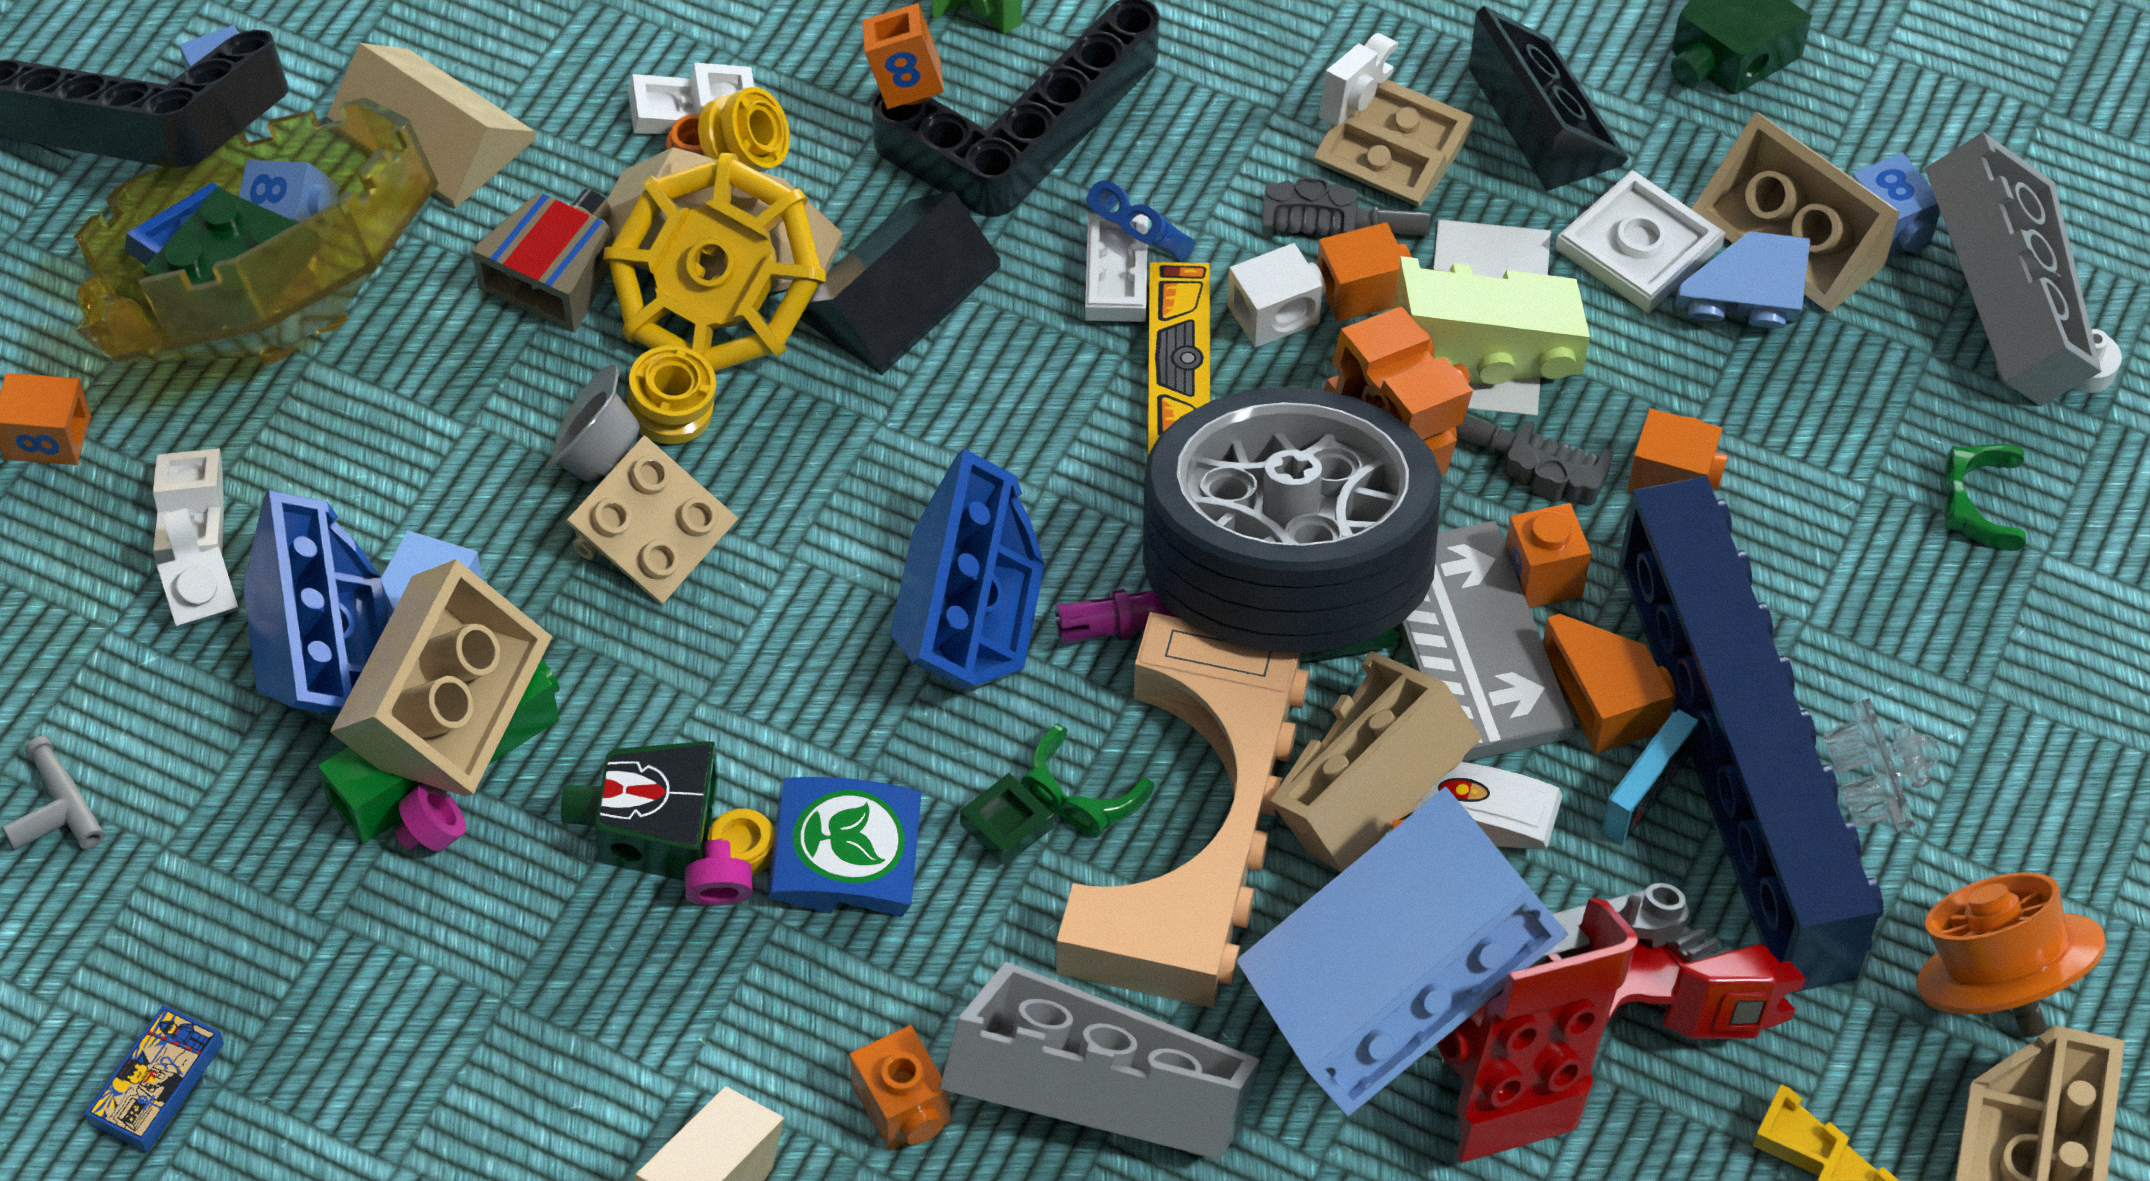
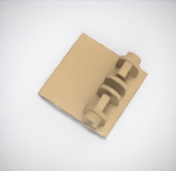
[566,435,738,605]

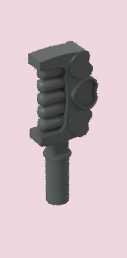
[1262,177,1430,240]
[1456,415,1614,505]

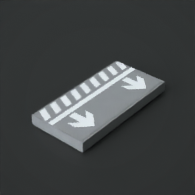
[1398,521,1574,762]

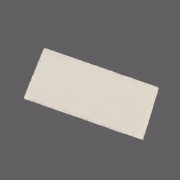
[1434,219,1551,415]

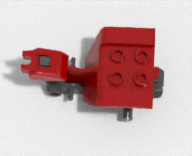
[1436,883,1806,1163]

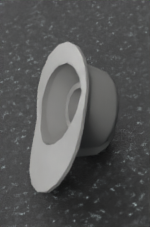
[546,364,640,482]

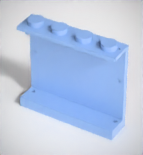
[1236,786,1569,1116]

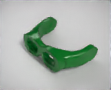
[1945,444,2026,551]
[1021,723,1154,838]

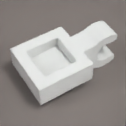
[157,508,239,629]

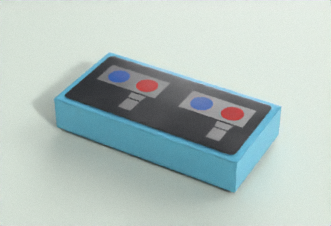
[1602,709,1698,846]

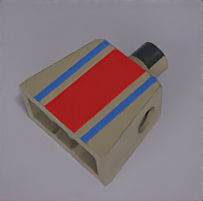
[472,189,612,333]

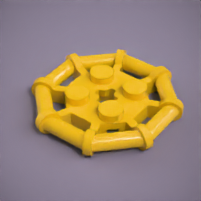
[603,153,827,372]

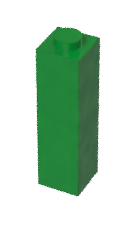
[317,659,560,844]

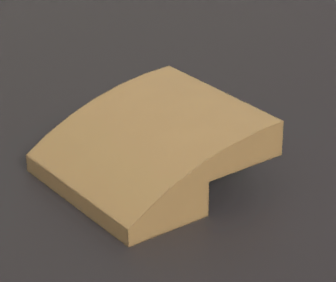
[1313,80,1474,207]

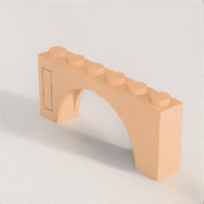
[1056,612,1310,1008]

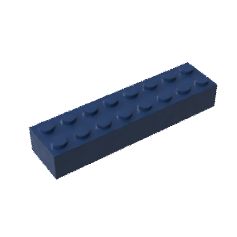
[1618,476,1884,994]

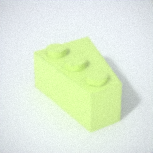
[1394,256,1590,384]

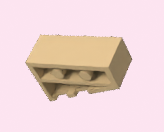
[1270,651,1482,872]

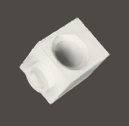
[1227,243,1326,348]

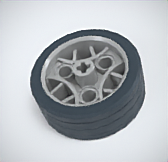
[1143,387,1441,654]

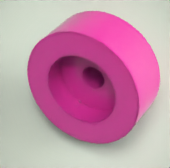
[395,783,466,852]
[684,839,753,906]

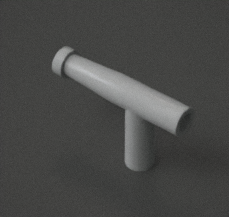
[2,736,105,850]

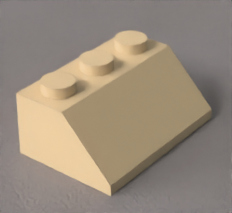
[330,559,552,796]

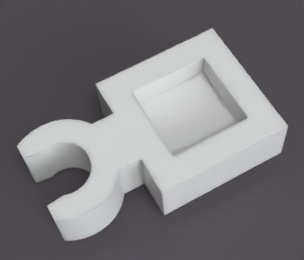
[1318,33,1398,127]

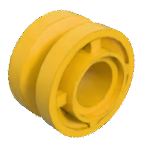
[698,87,790,171]
[627,345,716,444]

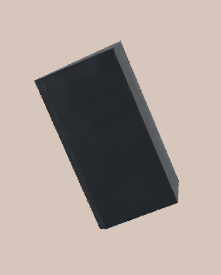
[1469,5,1629,191]
[799,191,1000,375]

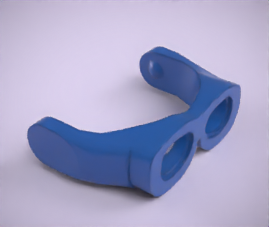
[1086,180,1195,261]

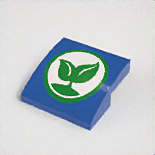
[767,777,922,917]

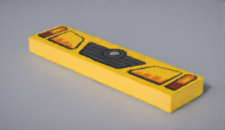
[1148,262,1210,455]

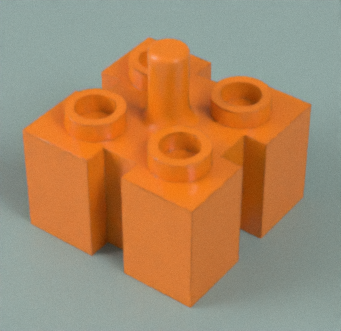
[1324,306,1473,475]

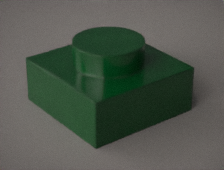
[960,773,1053,866]

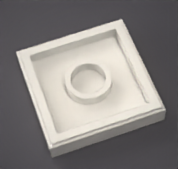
[1555,170,1725,313]

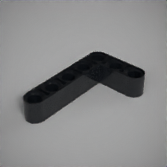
[872,0,1159,217]
[0,30,289,168]

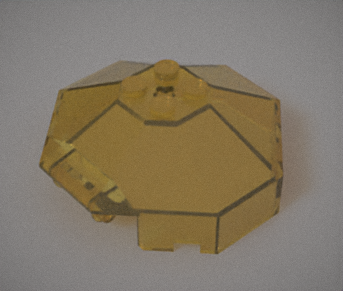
[73,97,439,364]

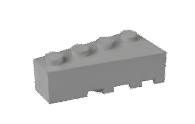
[1925,132,2102,406]
[940,961,1260,1160]

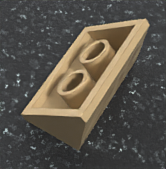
[326,43,536,209]
[1691,112,1900,312]

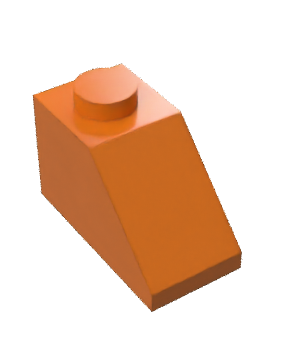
[1543,614,1676,754]

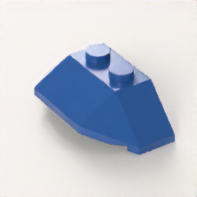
[890,449,1045,690]
[243,490,388,715]

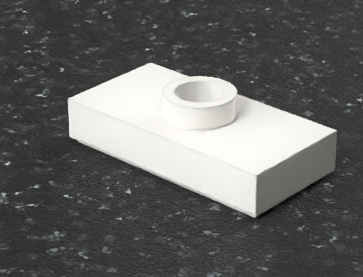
[1085,213,1148,322]

